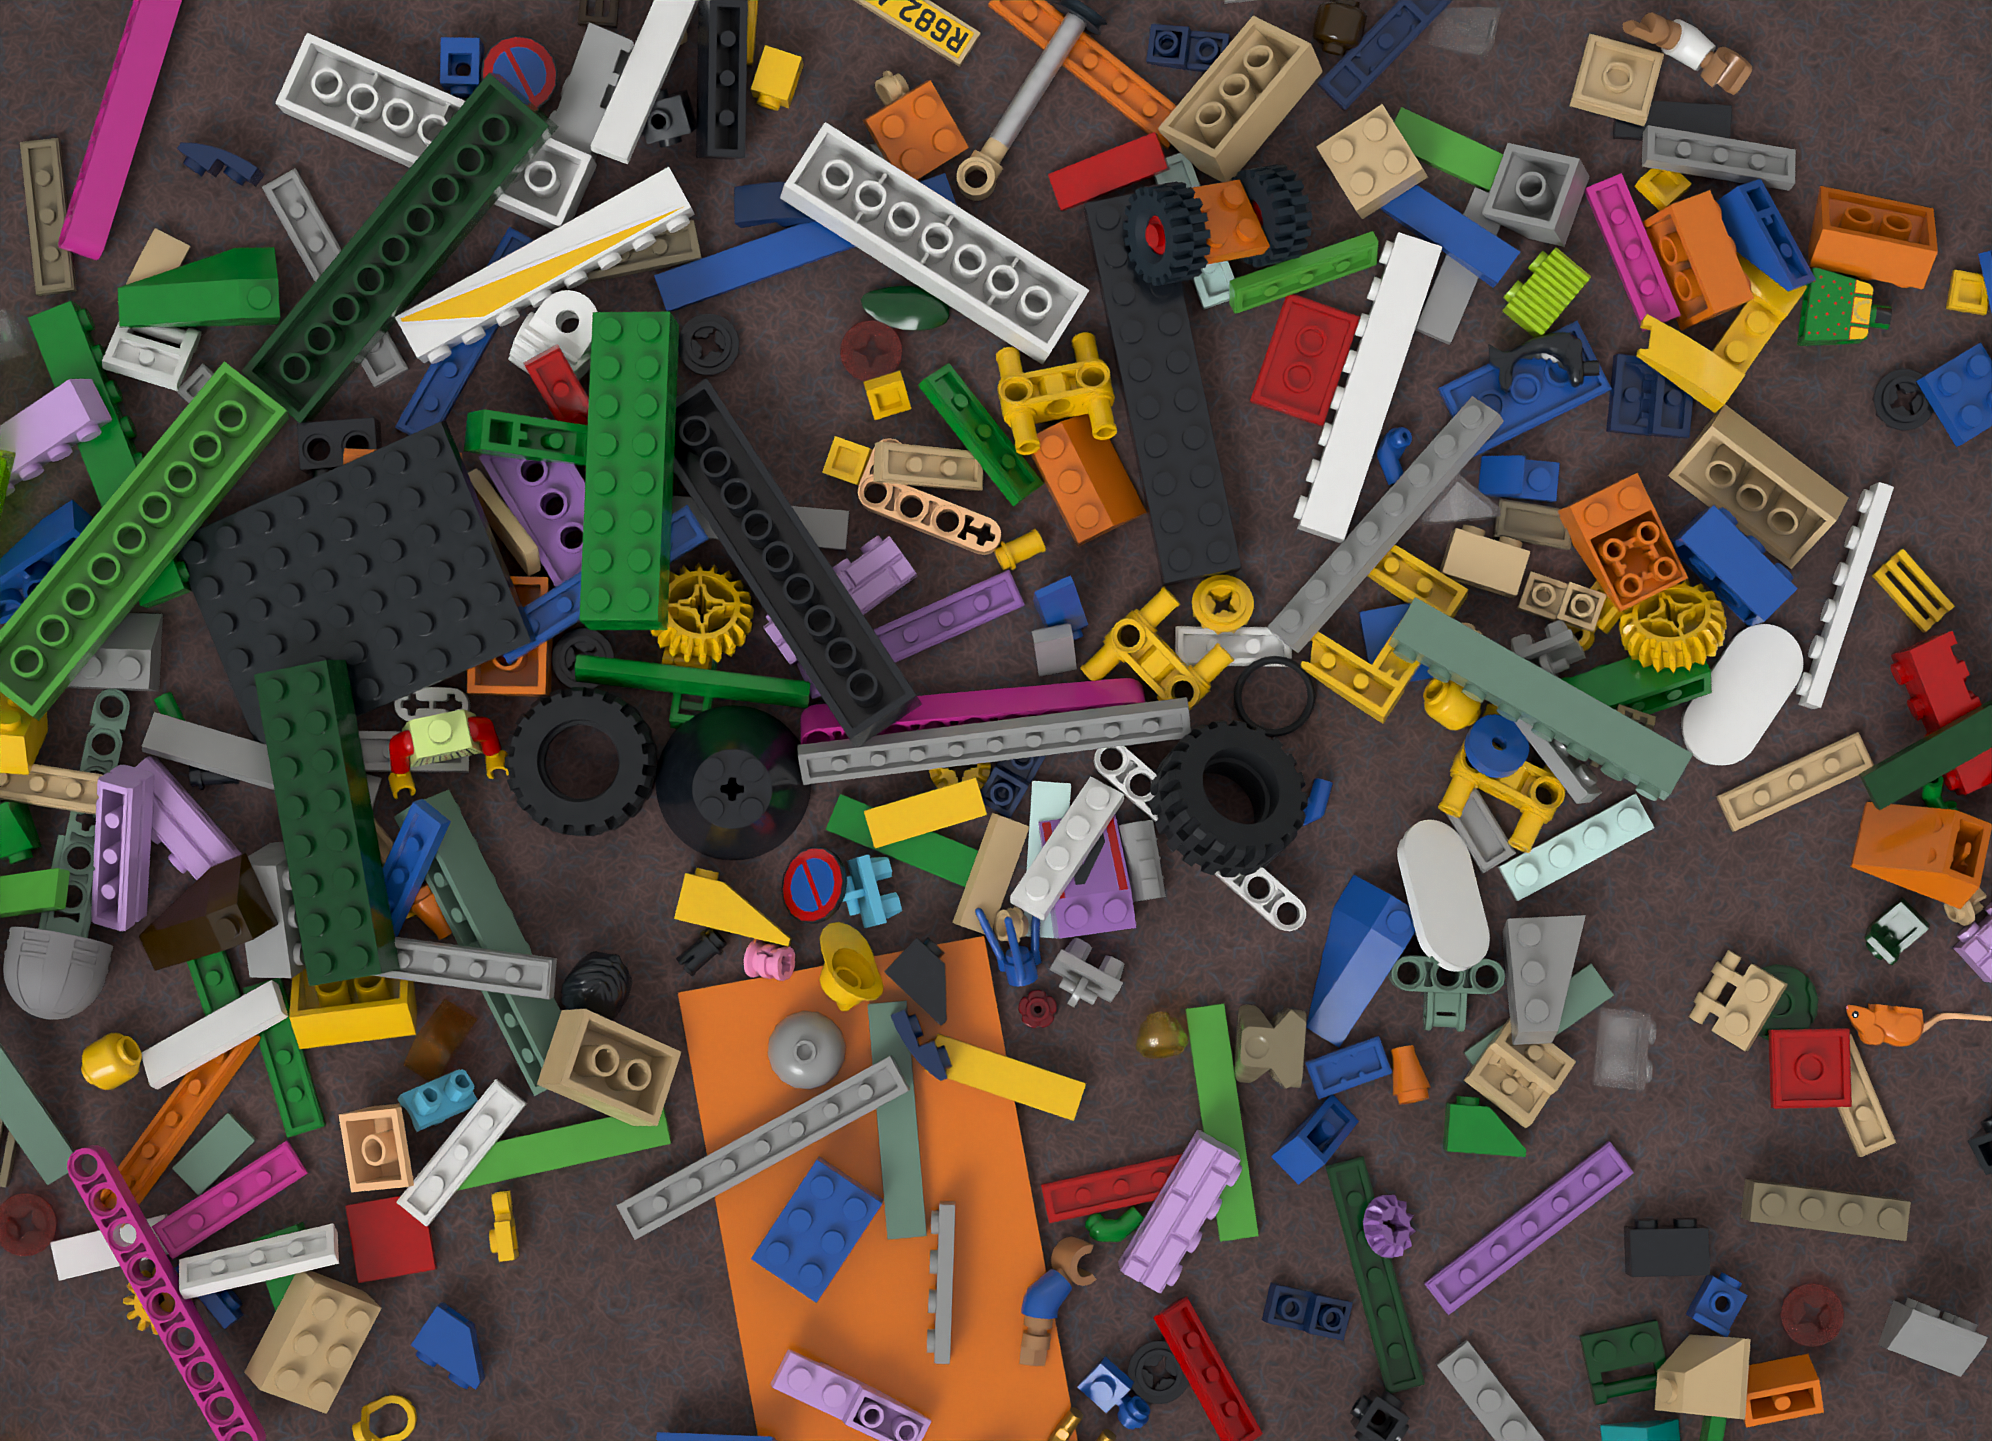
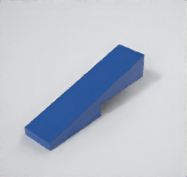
[1379,185,1520,288]

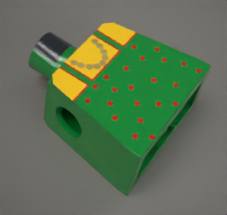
[1797,267,1892,346]

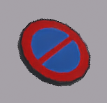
[480,35,558,108]
[781,847,847,924]

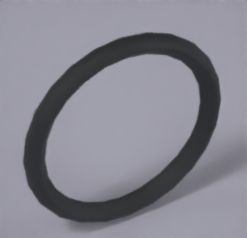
[1233,656,1316,737]

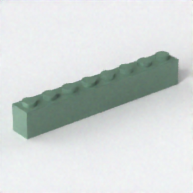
[1389,597,1693,801]
[394,790,561,1096]

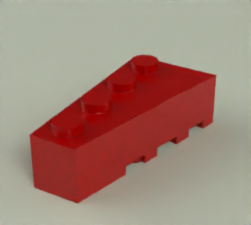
[1890,631,1992,795]

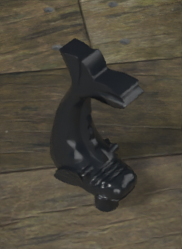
[1488,332,1600,394]

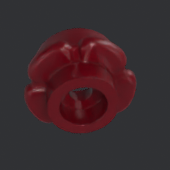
[1018,990,1057,1028]

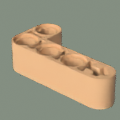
[858,438,1001,555]

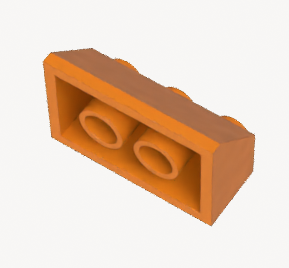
[1808,186,1938,289]
[1642,190,1754,331]
[1031,414,1147,547]

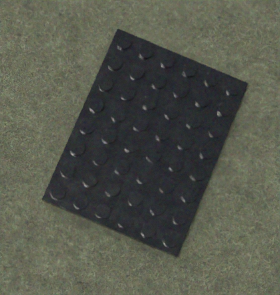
[177,421,537,744]

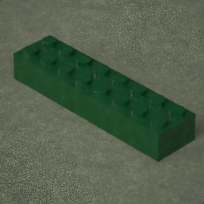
[254,660,400,986]

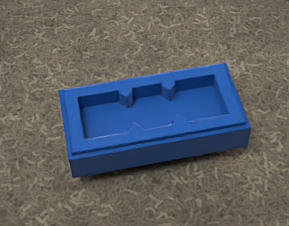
[1305,1036,1392,1099]

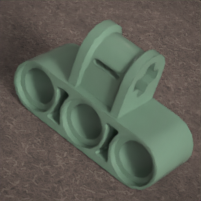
[1388,955,1505,1032]

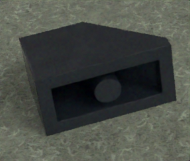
[884,937,947,1026]

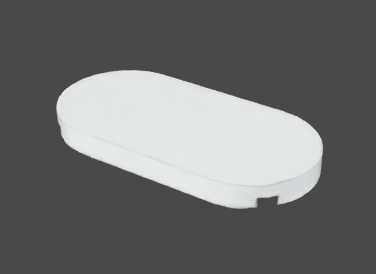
[1681,624,1803,765]
[1397,820,1490,971]

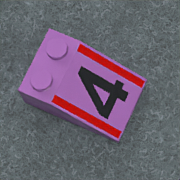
[1038,815,1136,939]

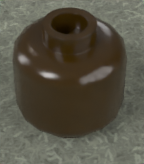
[1312,0,1367,56]

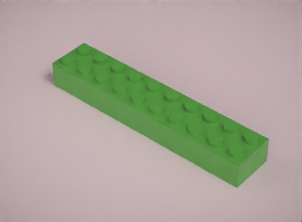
[0,361,289,721]

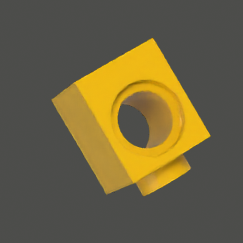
[751,45,804,111]

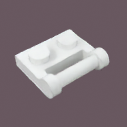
[102,322,201,391]

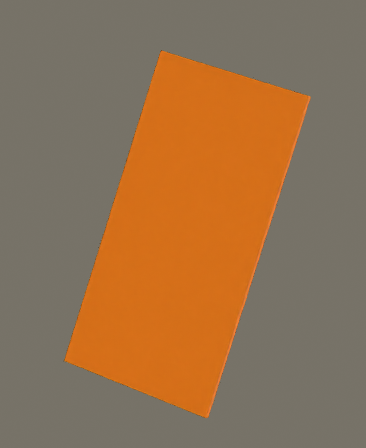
[678,936,1078,1441]

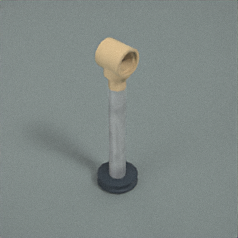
[957,0,1108,201]

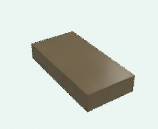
[1493,498,1572,550]

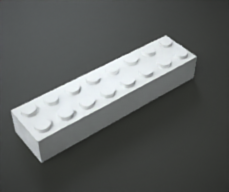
[275,33,597,230]
[780,122,1089,365]

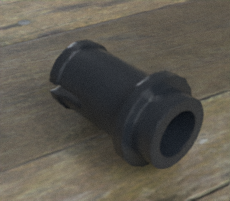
[189,765,240,790]
[676,928,727,977]

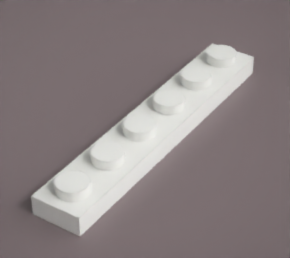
[1796,482,1894,709]

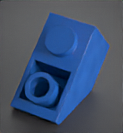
[411,1302,485,1390]

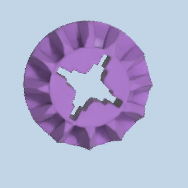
[1363,1195,1416,1258]

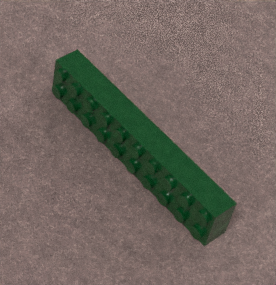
[241,73,558,423]

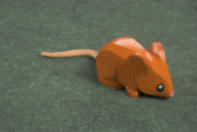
[1846,1004,1992,1047]

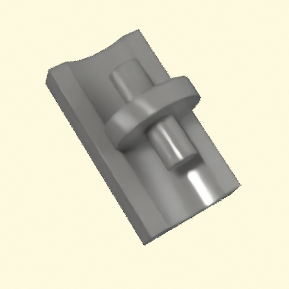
[1511,620,1586,678]
[1049,937,1124,1008]

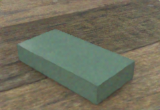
[172,1112,257,1196]

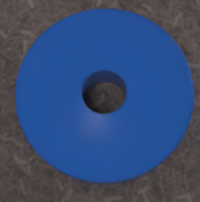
[1464,714,1529,778]

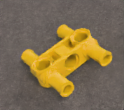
[996,332,1117,455]
[1080,587,1234,711]
[1438,704,1566,853]

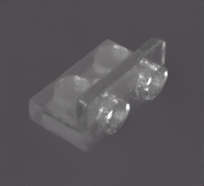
[1591,1007,1656,1091]

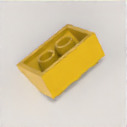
[289,969,417,1049]

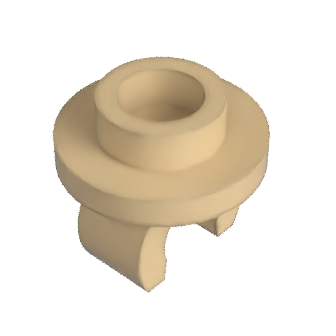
[1944,888,1986,926]

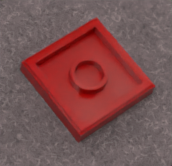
[1768,1028,1852,1109]
[345,1195,437,1283]

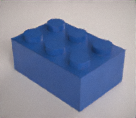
[1671,505,1798,627]
[751,1156,884,1303]

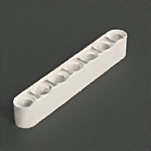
[1093,746,1306,931]

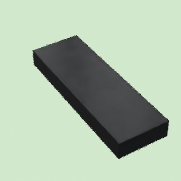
[1613,100,1732,141]

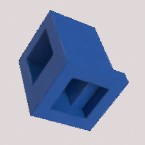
[440,37,484,98]
[1686,1272,1748,1337]

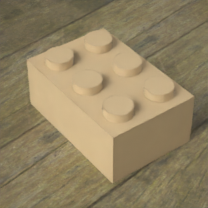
[537,1009,681,1126]
[244,1270,381,1414]

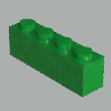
[1561,656,1712,714]

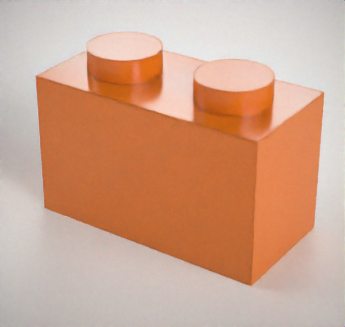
[1743,1354,1824,1428]

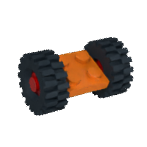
[1123,164,1312,286]

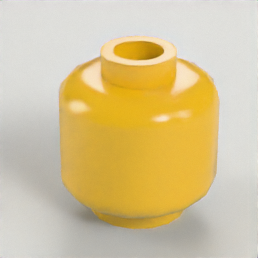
[1423,678,1481,731]
[81,1033,142,1090]

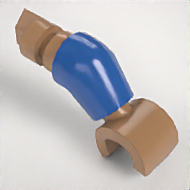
[1019,1236,1097,1366]

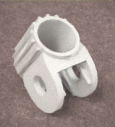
[508,290,598,380]

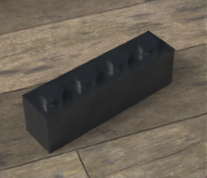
[696,0,748,160]

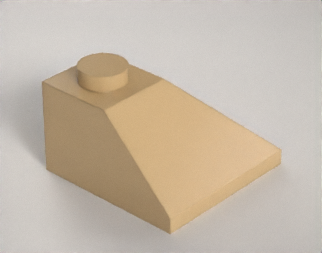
[1655,1334,1751,1420]

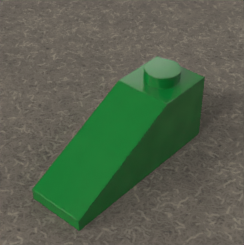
[464,409,588,466]

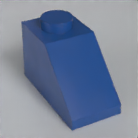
[1271,1094,1359,1185]

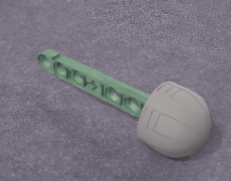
[3,689,130,1019]

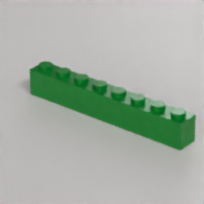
[28,301,192,609]

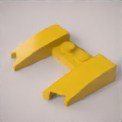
[1637,252,1807,413]
[1301,545,1468,724]

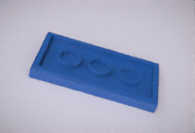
[1438,321,1612,458]

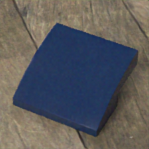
[1606,354,1693,439]

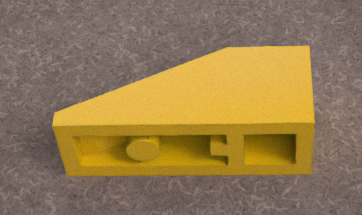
[674,867,792,946]

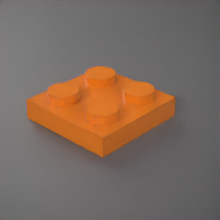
[863,80,969,180]

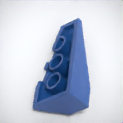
[0,499,93,625]
[1306,875,1415,1048]

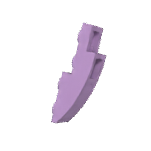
[771,1349,932,1441]

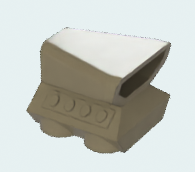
[1234,1004,1306,1089]

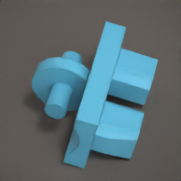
[842,855,902,928]
[397,1069,478,1132]

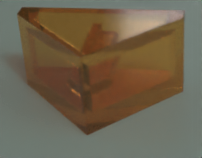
[403,999,478,1082]

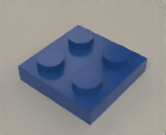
[1916,342,1992,447]

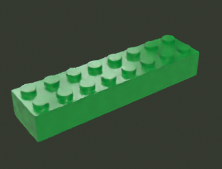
[579,311,679,630]

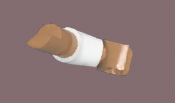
[1623,12,1752,95]

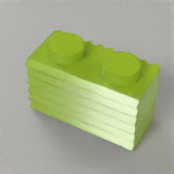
[1502,247,1591,337]

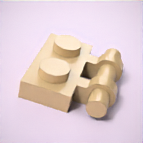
[1689,950,1788,1051]

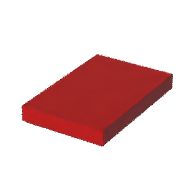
[1249,294,1360,427]

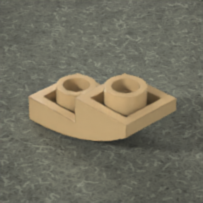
[126,228,190,285]
[1517,571,1607,632]

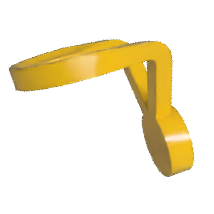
[352,1394,417,1441]

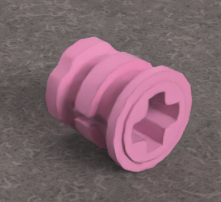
[744,939,795,981]

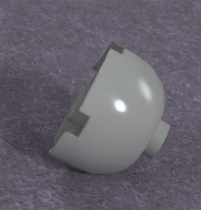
[767,1011,846,1089]

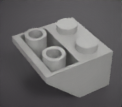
[1878,1297,1988,1377]

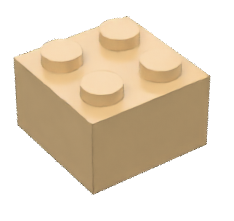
[1316,104,1428,219]

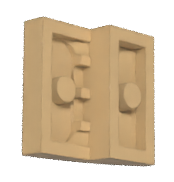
[1464,1018,1576,1128]

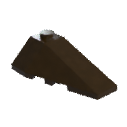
[139,853,278,971]

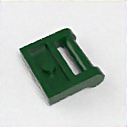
[1579,1319,1666,1406]

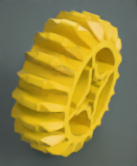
[650,563,754,666]
[1619,579,1727,674]

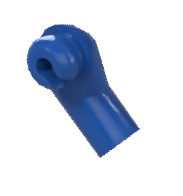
[1377,427,1412,486]
[1303,778,1333,826]

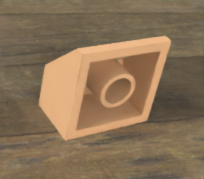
[339,1103,414,1192]

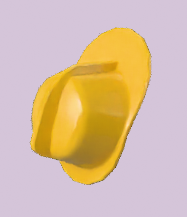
[820,922,884,1011]

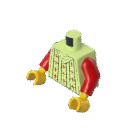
[388,709,509,799]

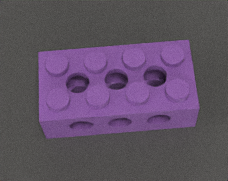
[479,417,585,587]

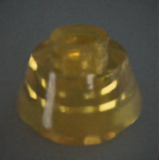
[1135,1012,1189,1059]

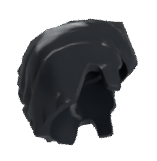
[560,951,633,1021]

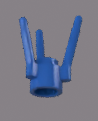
[975,908,1042,987]

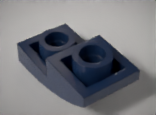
[1146,24,1231,72]
[177,142,265,187]
[734,182,815,228]
[981,755,1046,819]
[890,1008,952,1081]
[1262,1282,1353,1341]

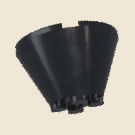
[655,705,811,860]

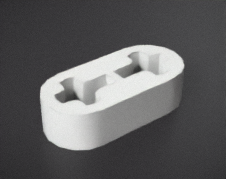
[394,687,470,721]

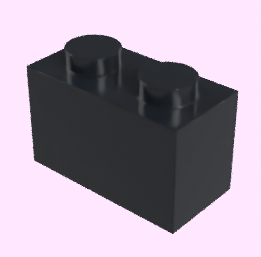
[1624,1218,1710,1277]

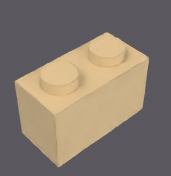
[1439,525,1530,598]

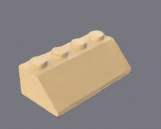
[1158,16,1323,182]
[1668,405,1848,569]

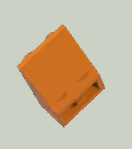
[1558,473,1688,612]
[1850,802,1992,909]

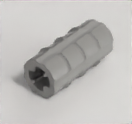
[1119,820,1166,902]

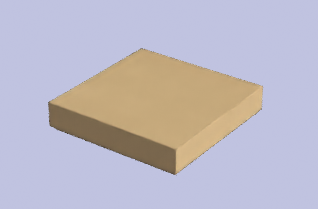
[1569,34,1664,126]

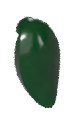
[861,286,949,331]

